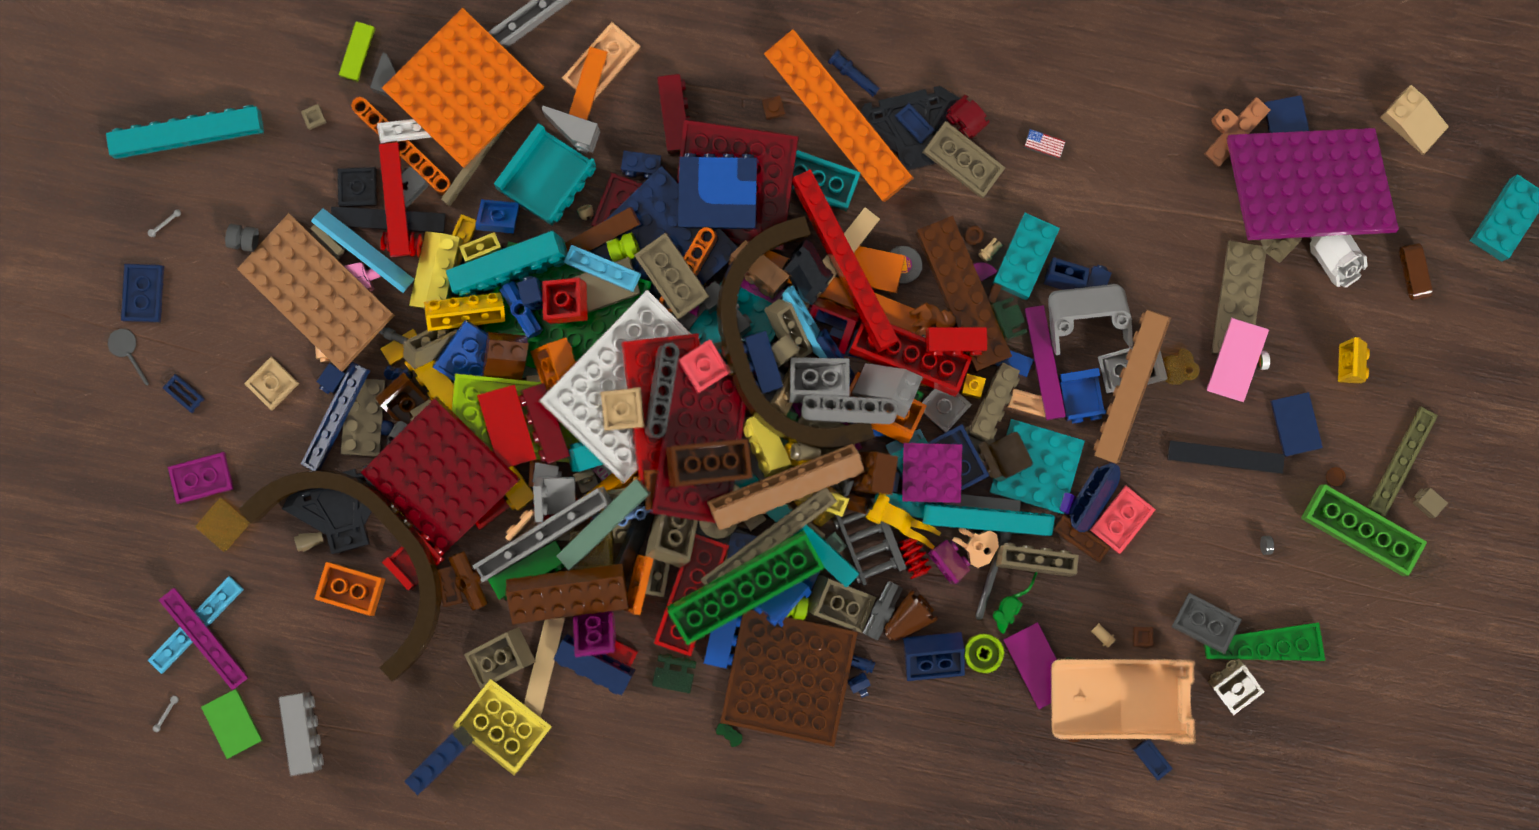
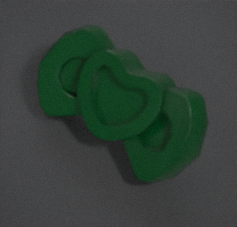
[716,723,743,747]

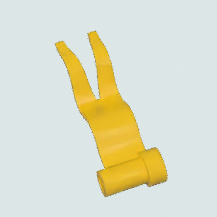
[866,494,941,550]

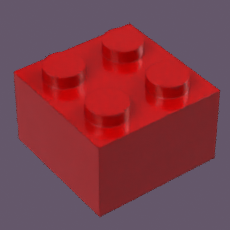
[542,278,588,324]

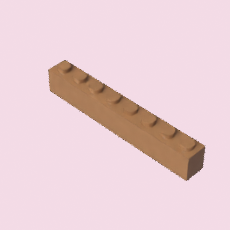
[1093,310,1172,464]
[708,444,864,530]

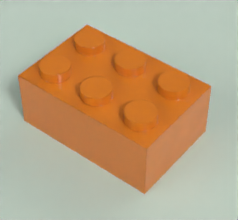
[314,562,385,616]

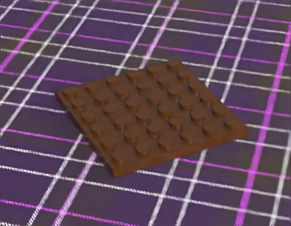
[720,610,858,747]

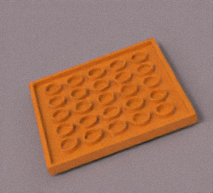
[382,8,544,168]

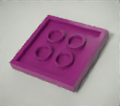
[902,443,962,503]

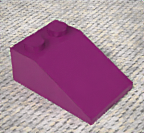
[927,539,970,584]
[573,611,616,657]

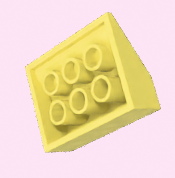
[453,679,552,776]

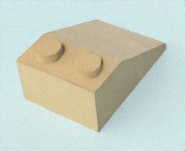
[1380,85,1449,155]

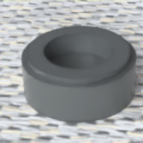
[1260,535,1274,555]

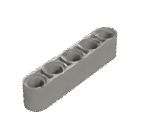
[801,395,898,424]

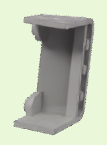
[1048,284,1133,355]

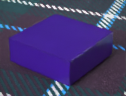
[1059,492,1076,515]

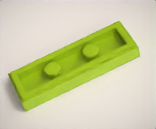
[339,21,375,81]

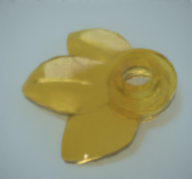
[1163,348,1200,385]

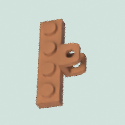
[1204,97,1270,167]

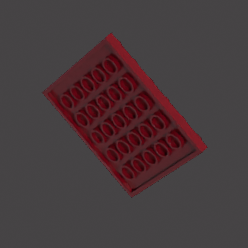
[677,119,799,250]
[361,396,520,553]

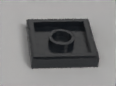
[337,167,377,207]

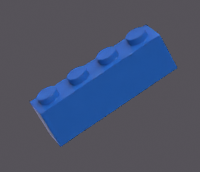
[704,616,742,669]

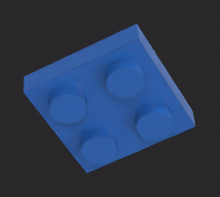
[475,199,519,233]

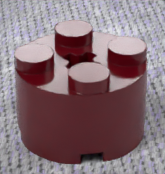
[945,95,990,138]

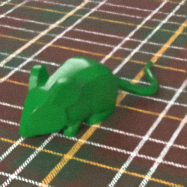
[993,572,1038,634]

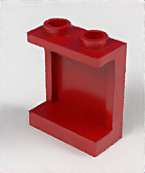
[382,530,445,591]

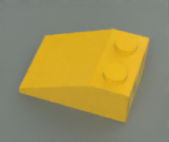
[1338,337,1370,383]

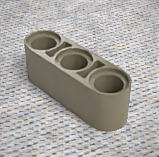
[771,334,800,369]

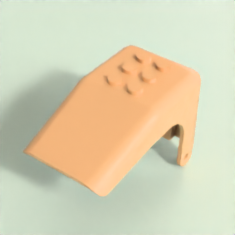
[1051,659,1195,743]

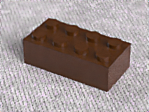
[666,439,752,487]

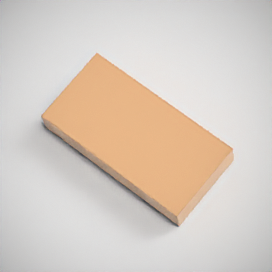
[1007,388,1045,417]

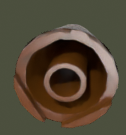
[884,590,938,641]

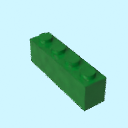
[488,541,565,601]

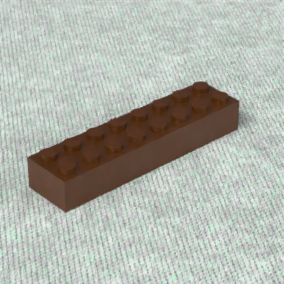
[916,216,1012,373]

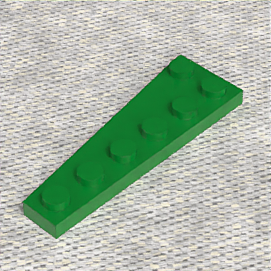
[1204,622,1326,661]

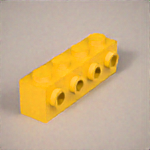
[424,293,505,331]

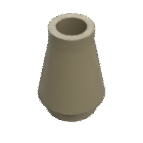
[790,442,821,461]
[294,532,324,552]

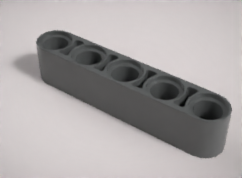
[645,343,679,438]

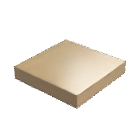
[244,356,300,411]
[601,388,644,431]

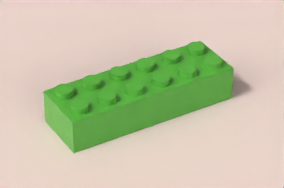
[1301,484,1427,576]

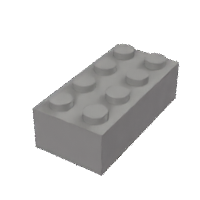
[279,692,324,776]

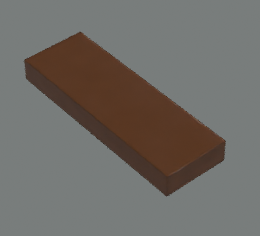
[1053,514,1111,563]

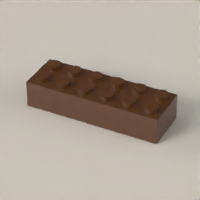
[506,564,628,624]

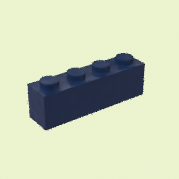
[553,634,635,696]
[404,726,475,795]

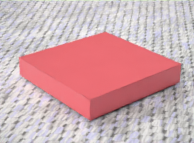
[678,339,728,393]

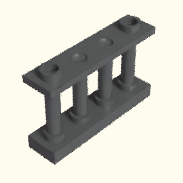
[833,498,907,585]

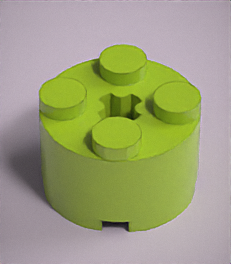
[964,634,1004,673]

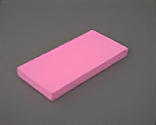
[1206,317,1269,402]

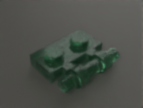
[652,653,697,694]

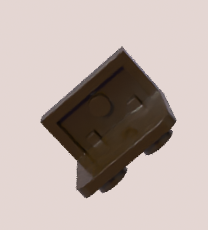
[979,432,1033,482]

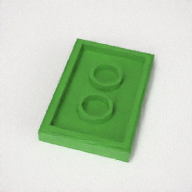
[201,689,263,759]

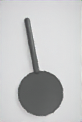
[108,329,149,385]

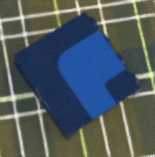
[678,153,759,230]

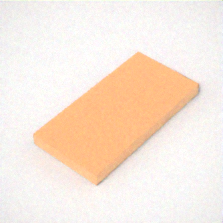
[562,22,641,100]

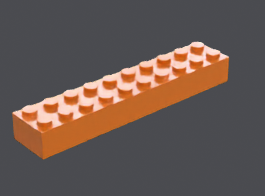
[764,29,914,202]

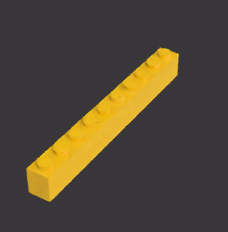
[404,359,534,511]

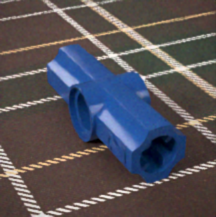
[500,281,543,339]

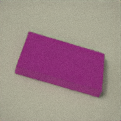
[168,452,234,504]

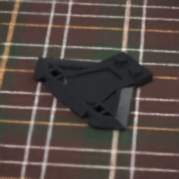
[861,86,960,171]
[282,465,379,555]

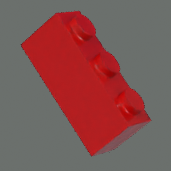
[926,327,987,356]

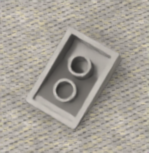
[542,106,600,154]
[1098,347,1168,394]
[790,358,849,403]
[852,363,923,418]

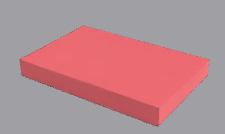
[1089,485,1156,554]

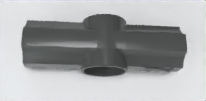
[863,581,903,641]

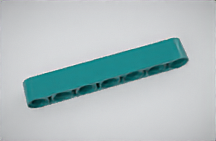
[923,503,1055,536]

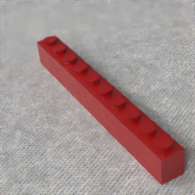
[792,169,898,353]

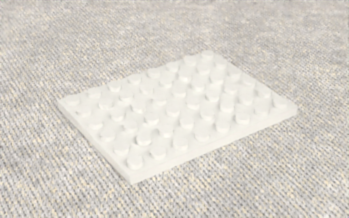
[539,290,701,483]

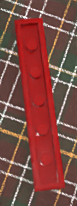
[379,142,410,257]

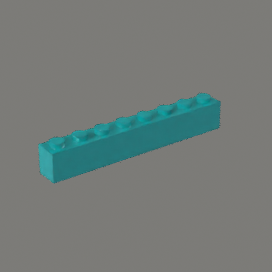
[106,105,264,159]

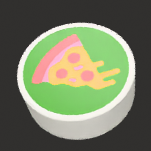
[1257,350,1270,370]

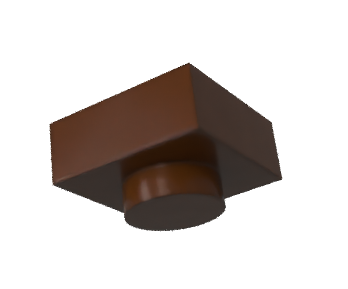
[762,96,785,120]

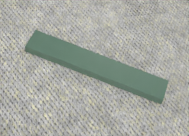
[557,478,650,571]

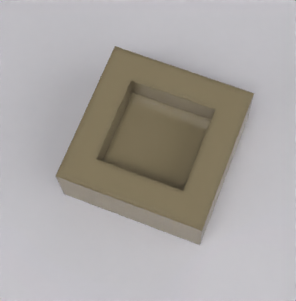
[301,104,327,130]

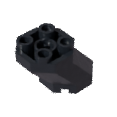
[782,239,834,305]

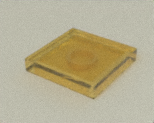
[195,498,250,552]

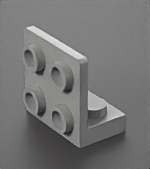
[533,477,576,522]

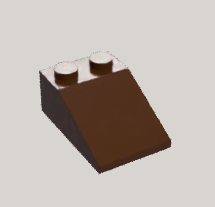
[482,332,528,380]
[375,372,431,424]

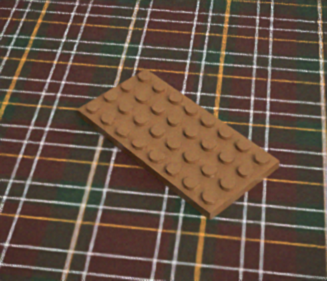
[237,213,395,371]

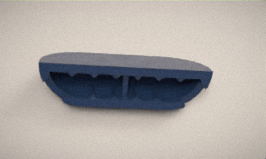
[1069,462,1121,532]

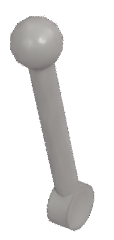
[148,209,181,237]
[153,696,179,732]

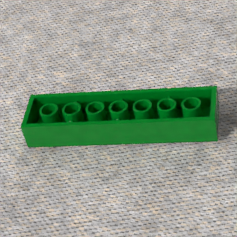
[667,530,825,645]

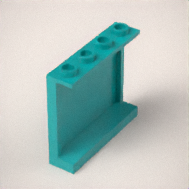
[494,123,596,226]

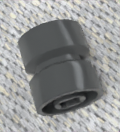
[225,223,259,252]

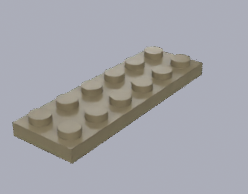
[1211,241,1266,354]

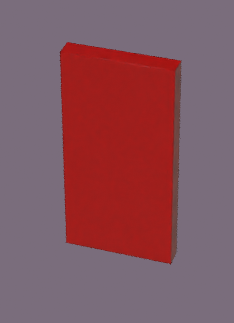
[477,384,537,467]

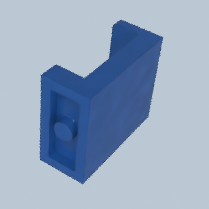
[1058,368,1106,424]
[753,581,812,628]

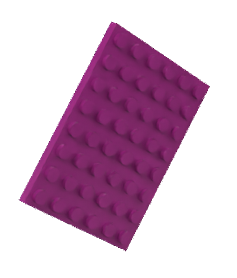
[1227,128,1399,240]

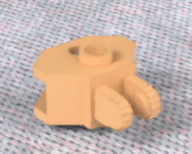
[952,528,999,568]

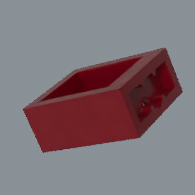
[808,298,859,354]

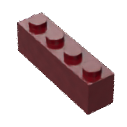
[657,74,690,155]
[519,383,570,464]

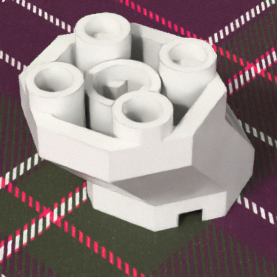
[1310,235,1367,287]

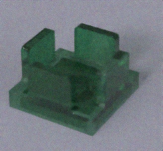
[991,297,1027,343]

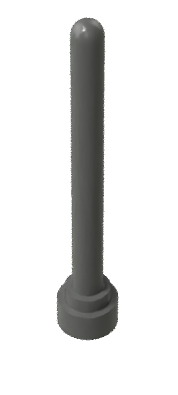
[975,531,1013,620]

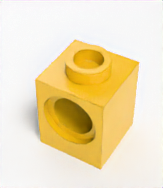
[961,374,986,399]

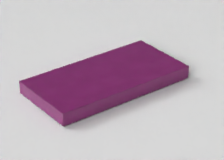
[1003,622,1057,709]

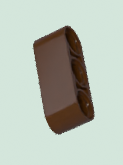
[1399,243,1432,301]

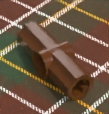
[448,551,488,611]

